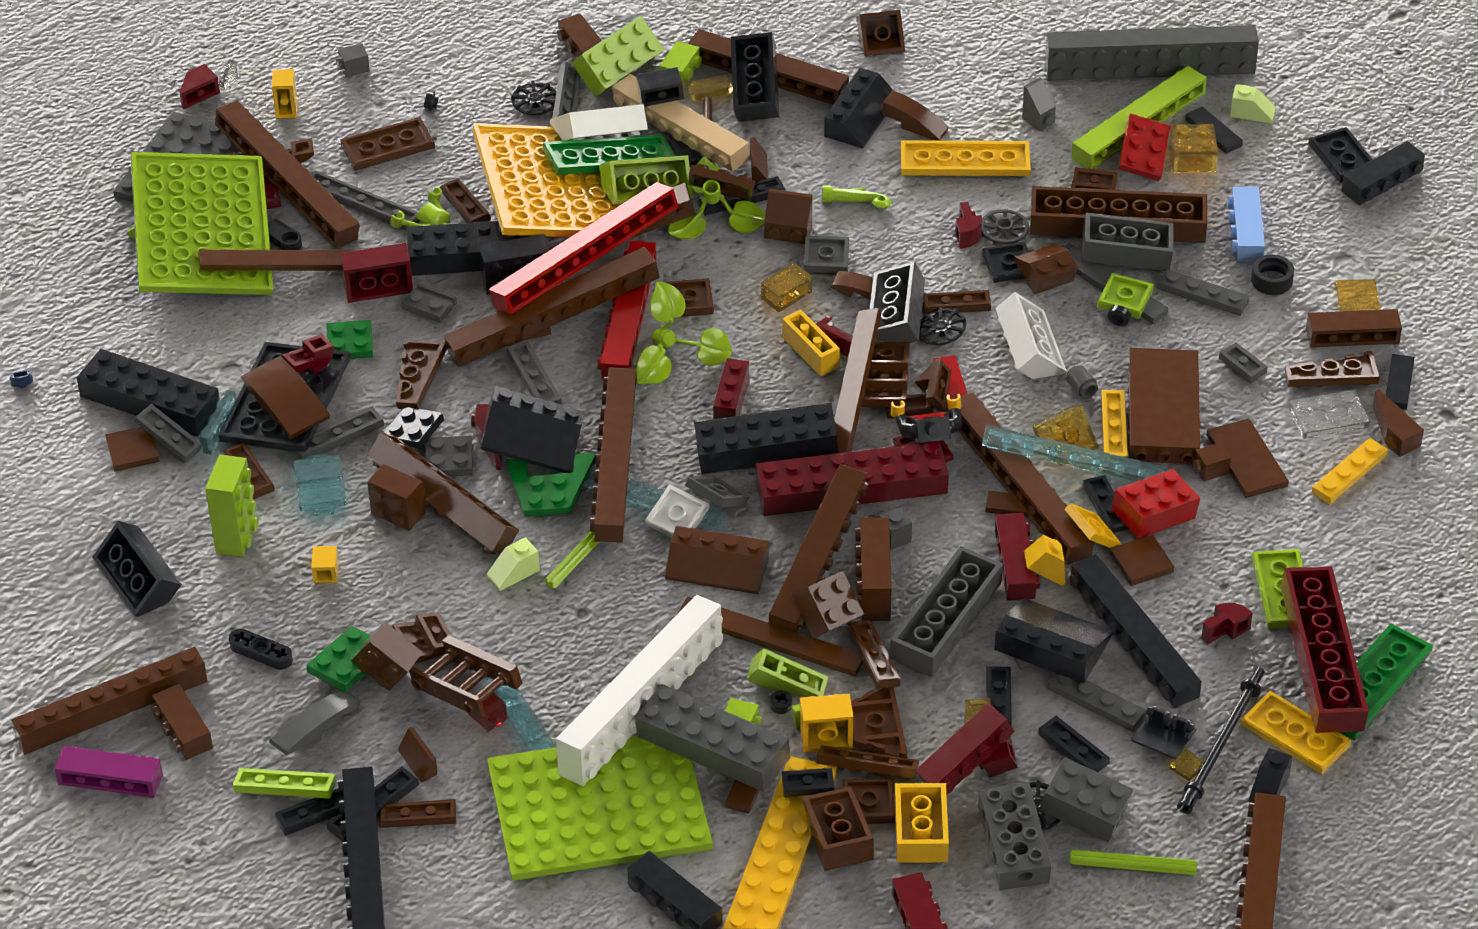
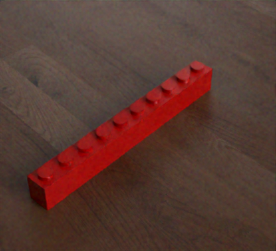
[489,182,679,315]

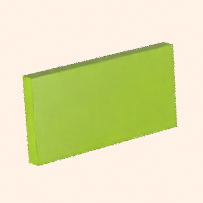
[1251,549,1303,629]

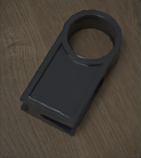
[268,218,302,250]

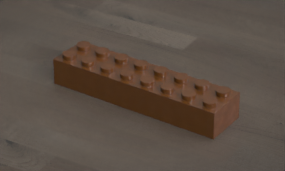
[1030,186,1207,243]

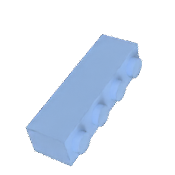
[1227,187,1265,262]

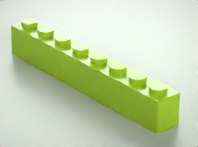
[1071,66,1207,169]

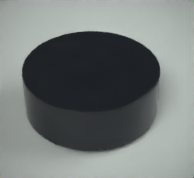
[1107,305,1131,326]

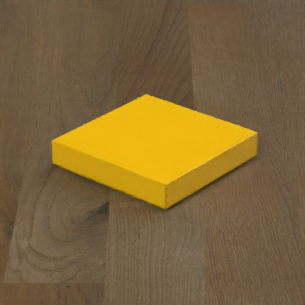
[1064,503,1121,548]

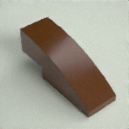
[882,90,949,141]

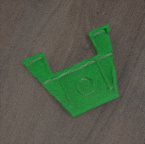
[506,453,596,517]

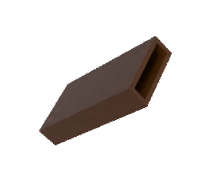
[1128,348,1200,464]

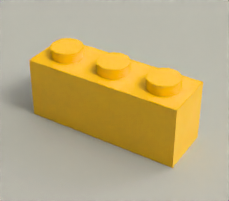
[782,310,840,377]

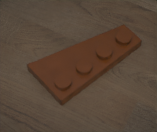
[395,339,447,409]
[1284,351,1380,388]

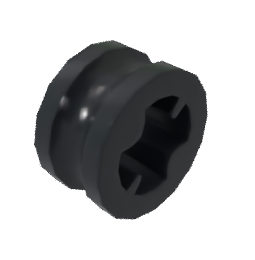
[770,690,793,714]

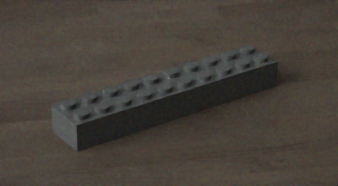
[1044,25,1259,81]

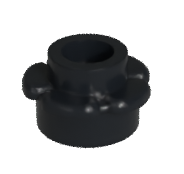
[423,91,439,111]

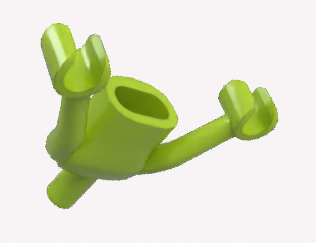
[390,187,451,228]

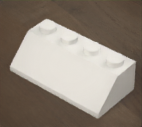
[550,104,648,141]
[996,292,1067,379]

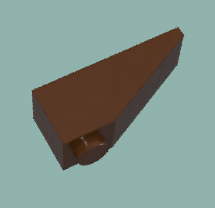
[1373,389,1424,457]

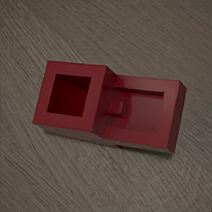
[955,202,982,249]
[283,334,334,374]
[1201,603,1253,645]

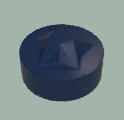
[9,370,33,388]

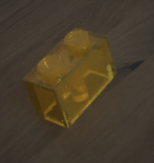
[761,263,812,312]

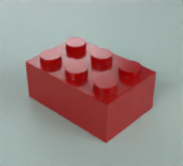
[1111,469,1200,539]

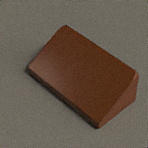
[750,137,768,182]
[398,727,437,782]

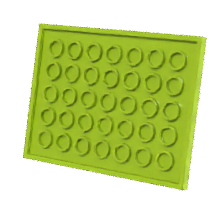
[131,152,274,295]
[487,735,713,881]

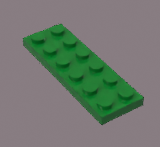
[542,135,675,175]
[1339,623,1433,741]

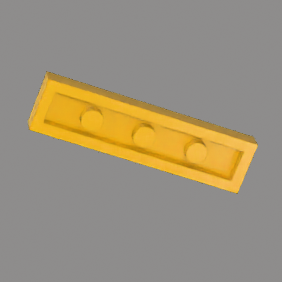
[1101,390,1128,463]
[1312,438,1388,505]

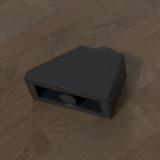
[1248,748,1292,802]

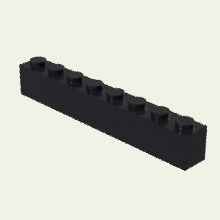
[1069,554,1202,708]
[338,766,385,929]

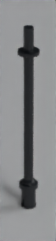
[1177,667,1265,814]

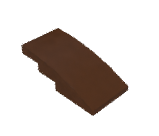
[861,342,910,407]
[241,356,330,440]

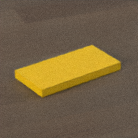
[1240,691,1351,775]

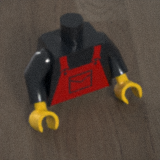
[891,394,962,443]

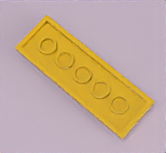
[901,140,1031,176]

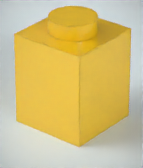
[311,546,339,584]

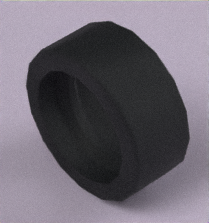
[1251,254,1295,295]

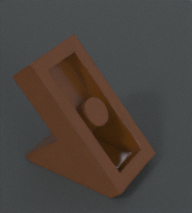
[915,359,952,410]

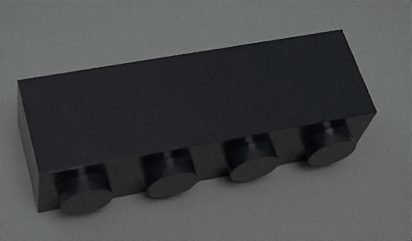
[1341,141,1425,205]
[627,851,723,929]

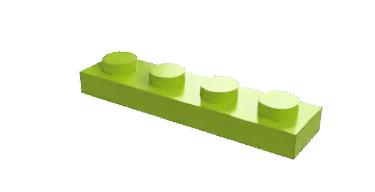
[232,768,337,798]

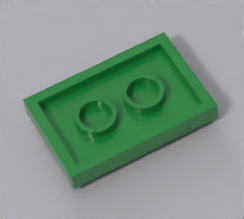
[307,626,371,692]

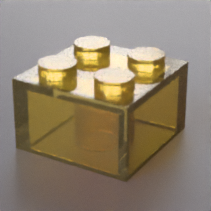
[1169,124,1218,173]

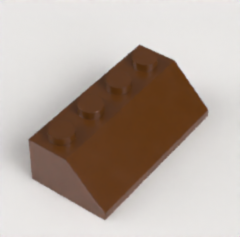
[665,526,769,594]

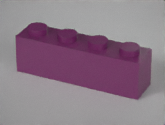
[55,746,163,798]

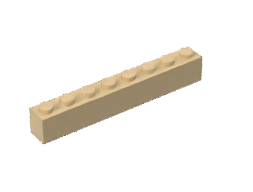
[612,74,751,172]

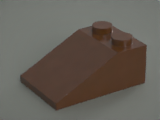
[803,787,874,871]

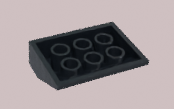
[480,386,584,473]
[994,598,1113,683]

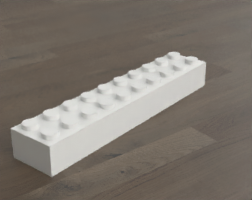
[556,595,723,786]

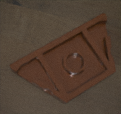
[851,687,907,758]

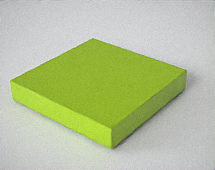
[1097,273,1154,319]

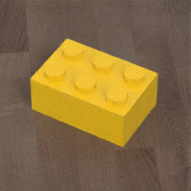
[895,783,949,863]

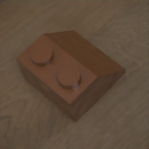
[856,10,905,56]
[764,189,813,244]
[1014,244,1078,295]

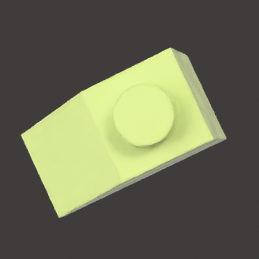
[1230,84,1276,124]
[487,537,540,591]

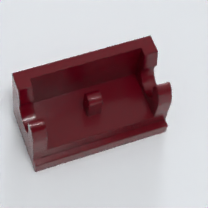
[816,315,853,357]

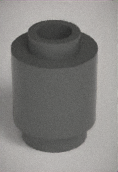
[1066,365,1098,398]

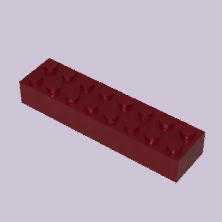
[756,441,949,516]
[1281,566,1369,733]

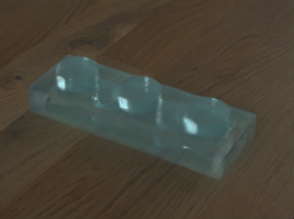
[199,390,236,455]

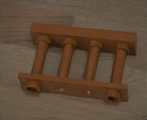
[409,635,523,719]

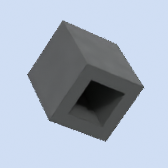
[336,43,370,77]

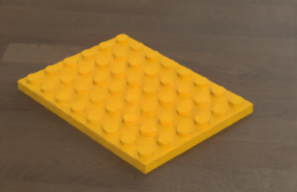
[472,123,622,237]

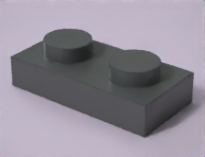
[1219,342,1268,383]

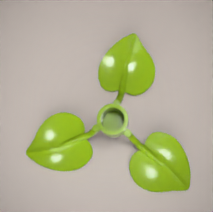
[668,157,765,240]
[636,282,732,384]

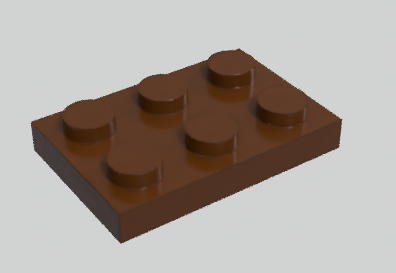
[689,164,755,201]

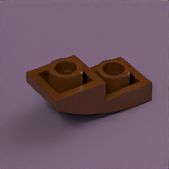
[831,271,873,300]

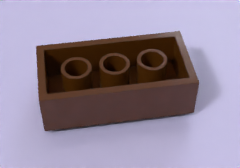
[855,517,892,621]

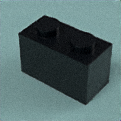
[636,67,684,107]

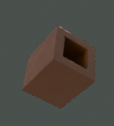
[1192,442,1231,481]

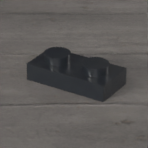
[782,768,834,797]

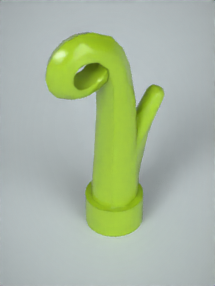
[822,185,891,209]

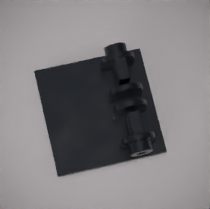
[1131,705,1197,760]

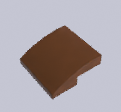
[1071,167,1118,190]
[392,612,451,663]

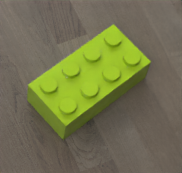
[571,15,665,97]
[205,454,259,557]

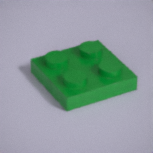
[326,320,373,359]

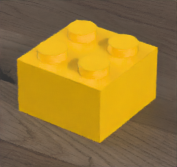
[800,694,853,753]

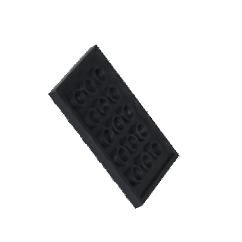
[218,342,351,452]

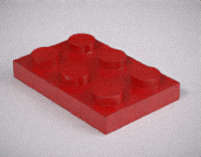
[1118,113,1170,181]

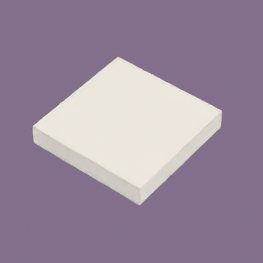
[645,484,710,538]

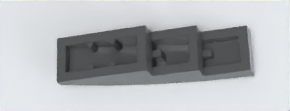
[269,690,361,755]

